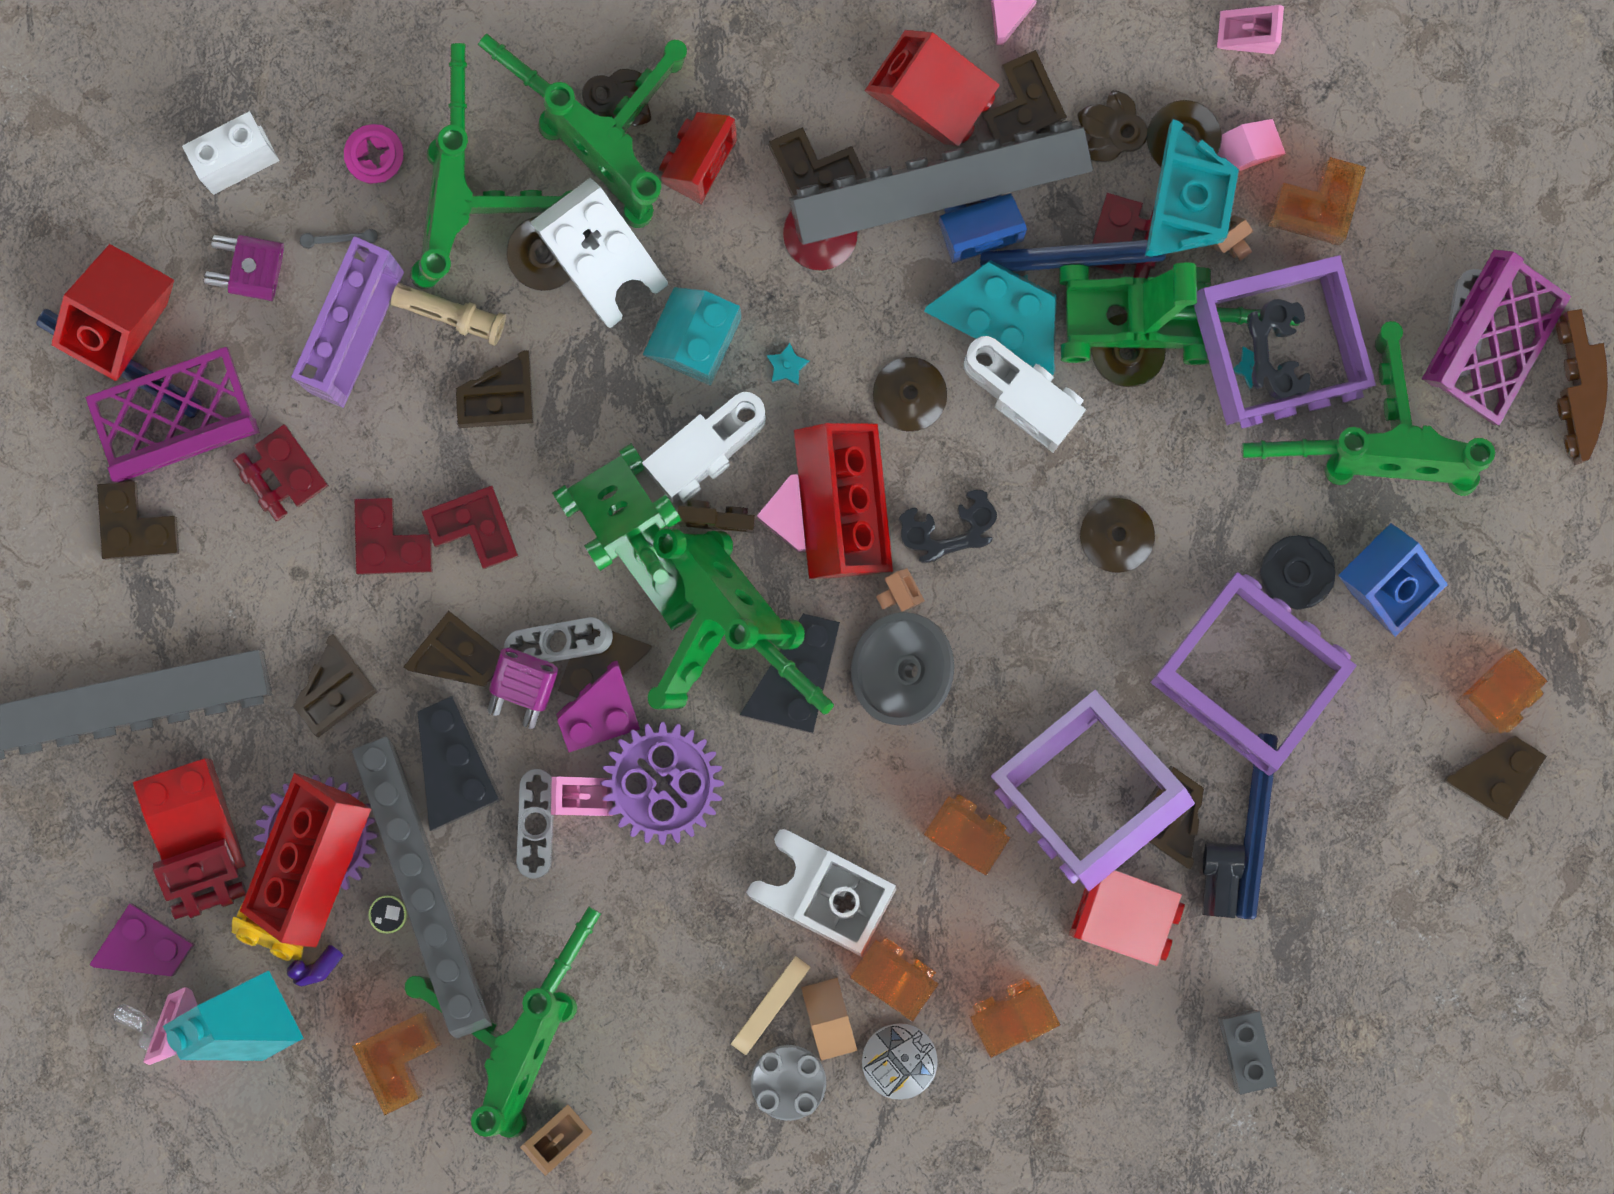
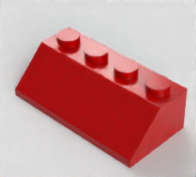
[794,423,893,579]
[240,773,371,948]

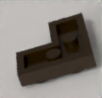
[983,50,1067,144]
[768,127,867,196]
[97,481,179,560]
[678,500,755,533]

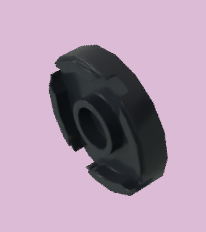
[1260,535,1336,610]

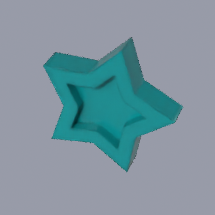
[767,343,810,386]
[1233,346,1255,389]

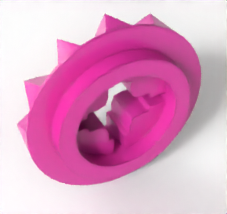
[344,124,404,184]

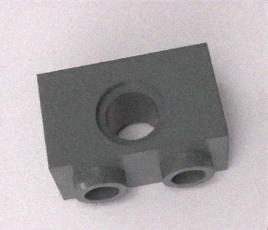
[1218,1009,1277,1095]

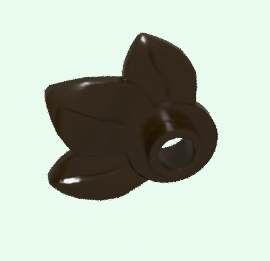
[582,69,651,126]
[1077,90,1148,162]

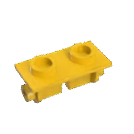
[231,903,303,961]

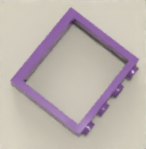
[291,236,404,408]
[1194,255,1376,429]
[1150,572,1357,776]
[991,690,1195,891]

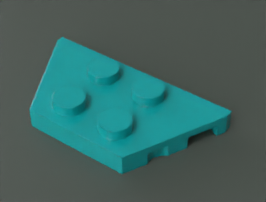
[1145,119,1239,257]
[924,260,1056,376]

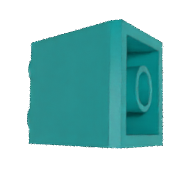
[643,287,742,386]
[163,970,304,1061]

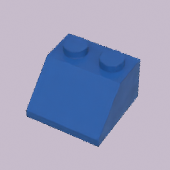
[938,193,1027,264]
[1338,523,1448,637]

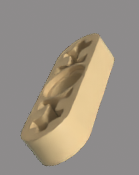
[731,956,810,1055]

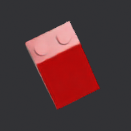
[659,112,737,205]
[133,758,246,869]

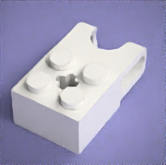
[530,178,668,328]
[964,336,1086,453]
[642,392,766,504]
[746,829,896,957]

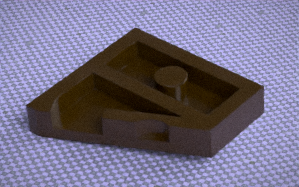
[456,350,534,428]
[404,610,501,687]
[558,627,652,698]
[293,634,378,738]
[1444,736,1547,820]
[1139,766,1204,870]

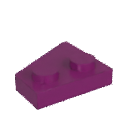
[556,661,640,753]
[89,903,195,976]

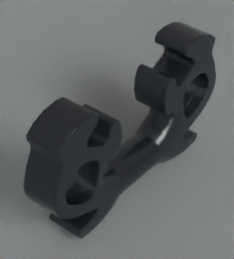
[1247,299,1310,400]
[899,490,997,563]

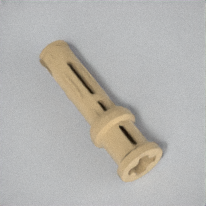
[391,283,506,346]

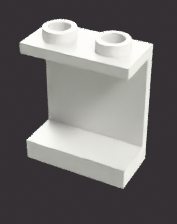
[182,111,280,195]

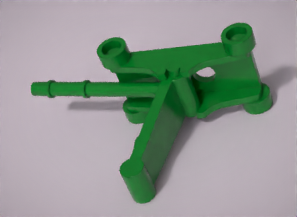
[478,34,687,228]
[410,43,572,289]
[1059,262,1300,365]
[1241,321,1495,496]
[552,443,698,631]
[648,528,834,715]
[405,906,602,1138]

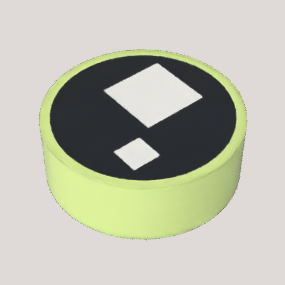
[369,895,408,934]

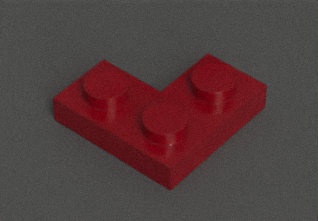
[422,486,519,569]
[354,498,433,575]

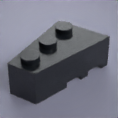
[740,613,840,734]
[417,696,502,831]

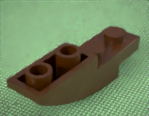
[1556,309,1608,465]

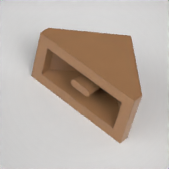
[801,977,857,1061]
[520,1105,593,1176]

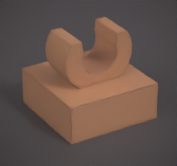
[1210,215,1253,261]
[876,568,925,612]

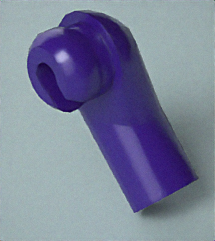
[287,945,343,987]

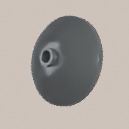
[851,612,954,726]

